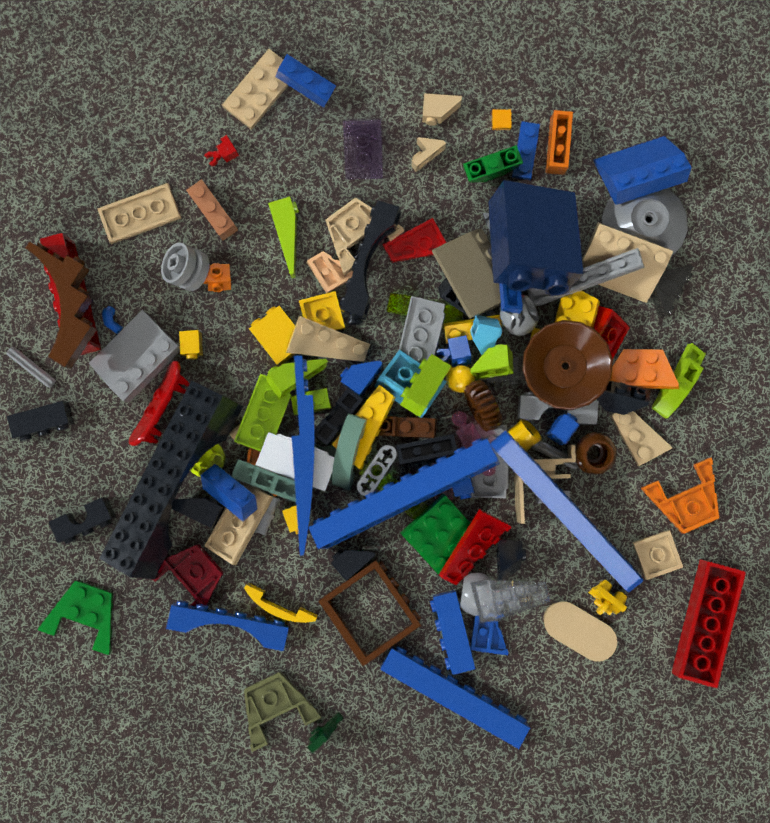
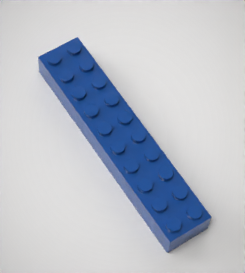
[308,438,500,549]

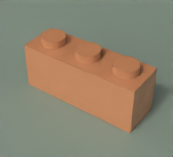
[186,179,238,241]

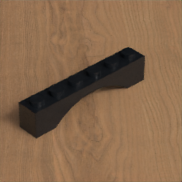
[340,200,402,320]

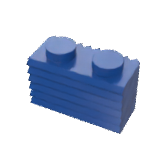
[545,413,579,445]

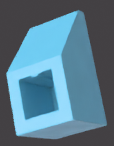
[470,315,502,355]

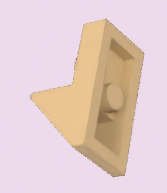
[412,137,446,172]

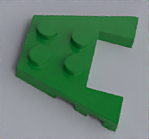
[38,580,113,655]

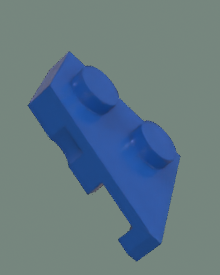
[470,612,508,655]

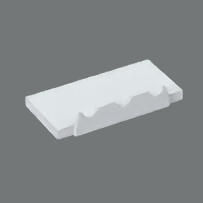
[256,432,334,491]

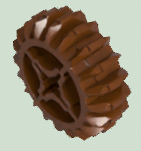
[464,380,502,432]

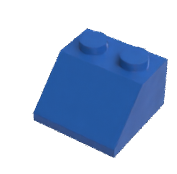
[340,361,383,397]

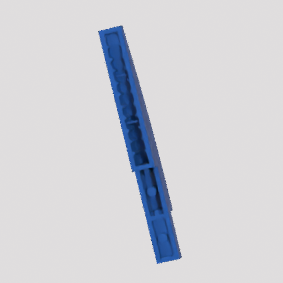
[292,355,314,555]

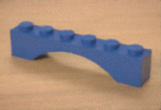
[166,600,289,651]

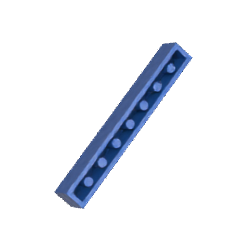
[380,645,530,749]

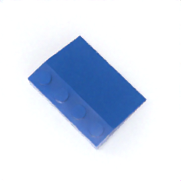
[594,136,692,205]

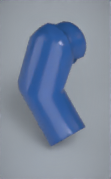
[101,306,123,334]

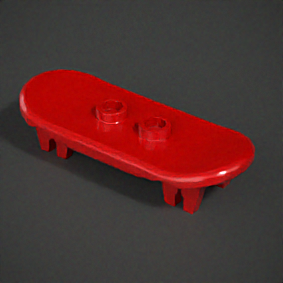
[129,361,190,446]

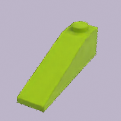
[268,197,299,278]

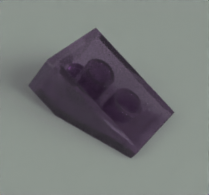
[343,118,383,179]

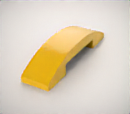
[244,583,318,622]

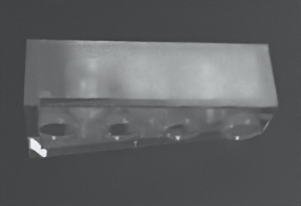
[471,580,551,623]

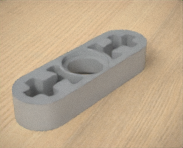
[357,445,397,496]

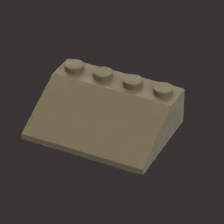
[432,228,501,319]

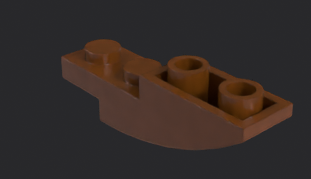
[378,416,437,438]

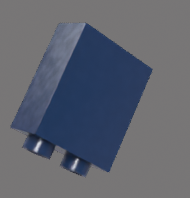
[488,180,584,296]

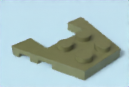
[244,671,322,752]

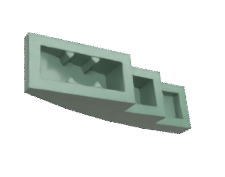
[231,459,296,502]

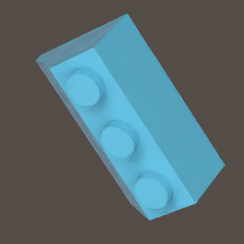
[374,350,447,418]

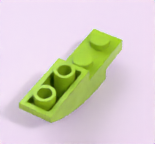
[652,343,706,419]

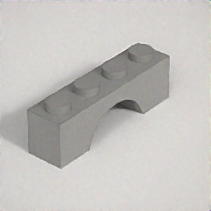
[517,392,599,425]

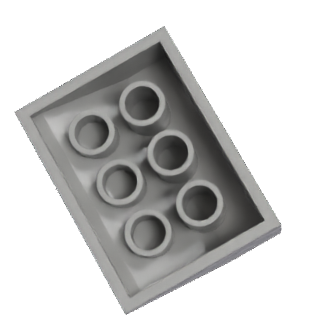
[89,310,180,403]

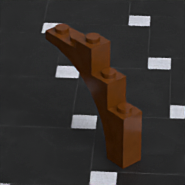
[25,241,97,369]

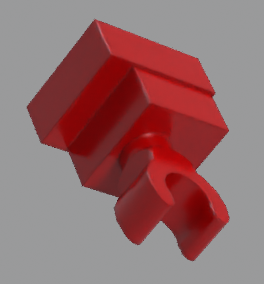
[204,135,240,167]

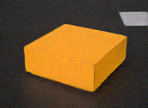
[492,109,511,130]

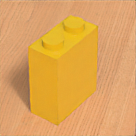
[249,306,295,366]

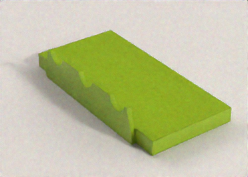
[234,374,291,452]

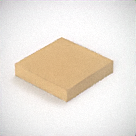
[632,530,683,580]

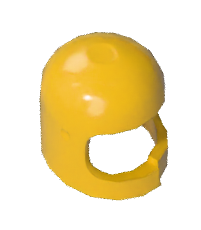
[445,365,475,393]
[508,419,542,452]

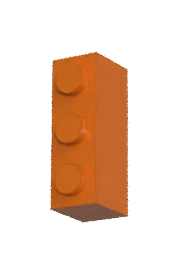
[546,110,573,175]

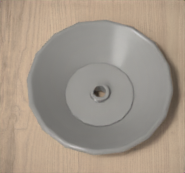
[602,188,688,257]

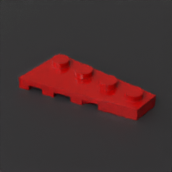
[439,509,512,585]

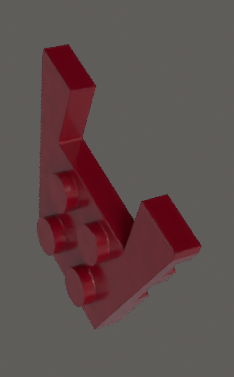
[152,544,224,606]

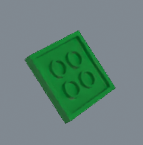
[400,493,470,575]

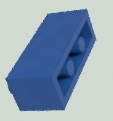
[275,54,336,107]
[201,464,257,521]

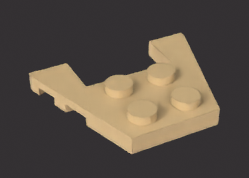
[326,198,404,275]

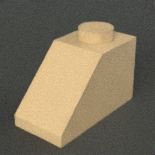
[422,94,462,126]

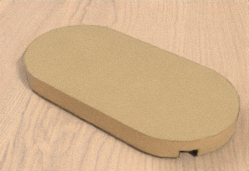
[543,601,617,661]

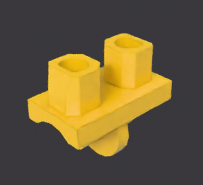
[588,580,627,615]

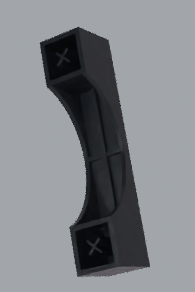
[99,381,243,579]

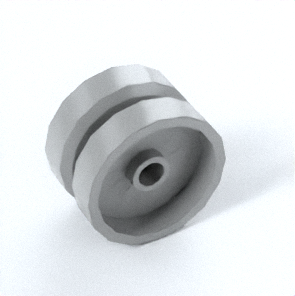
[161,243,209,291]

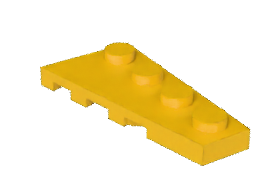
[332,385,396,470]

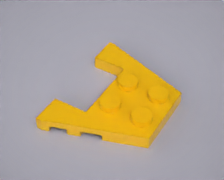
[530,291,600,340]

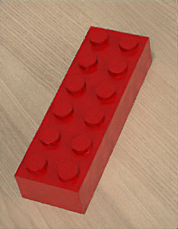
[40,233,102,355]
[671,559,746,688]

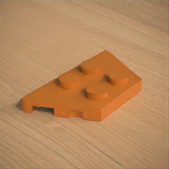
[610,349,680,389]

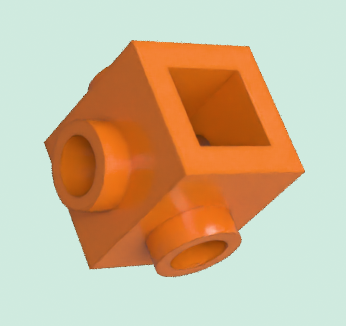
[204,263,231,292]

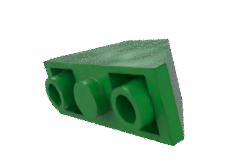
[463,145,523,183]

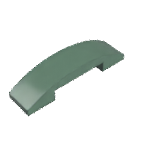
[332,413,367,491]

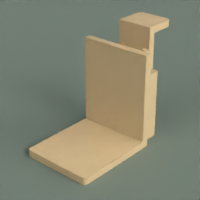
[514,444,576,524]

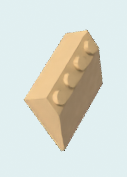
[582,222,673,303]

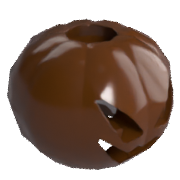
[575,432,617,475]

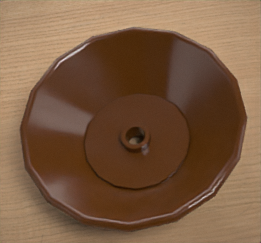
[523,320,613,410]

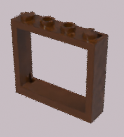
[318,559,422,666]

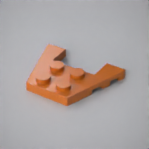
[641,458,719,534]

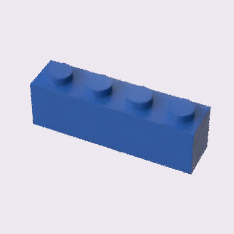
[430,590,475,675]

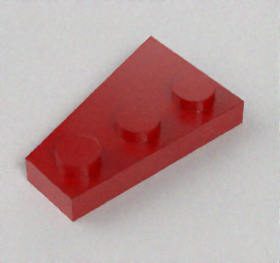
[383,218,447,263]

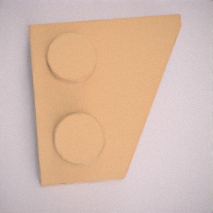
[307,251,353,293]

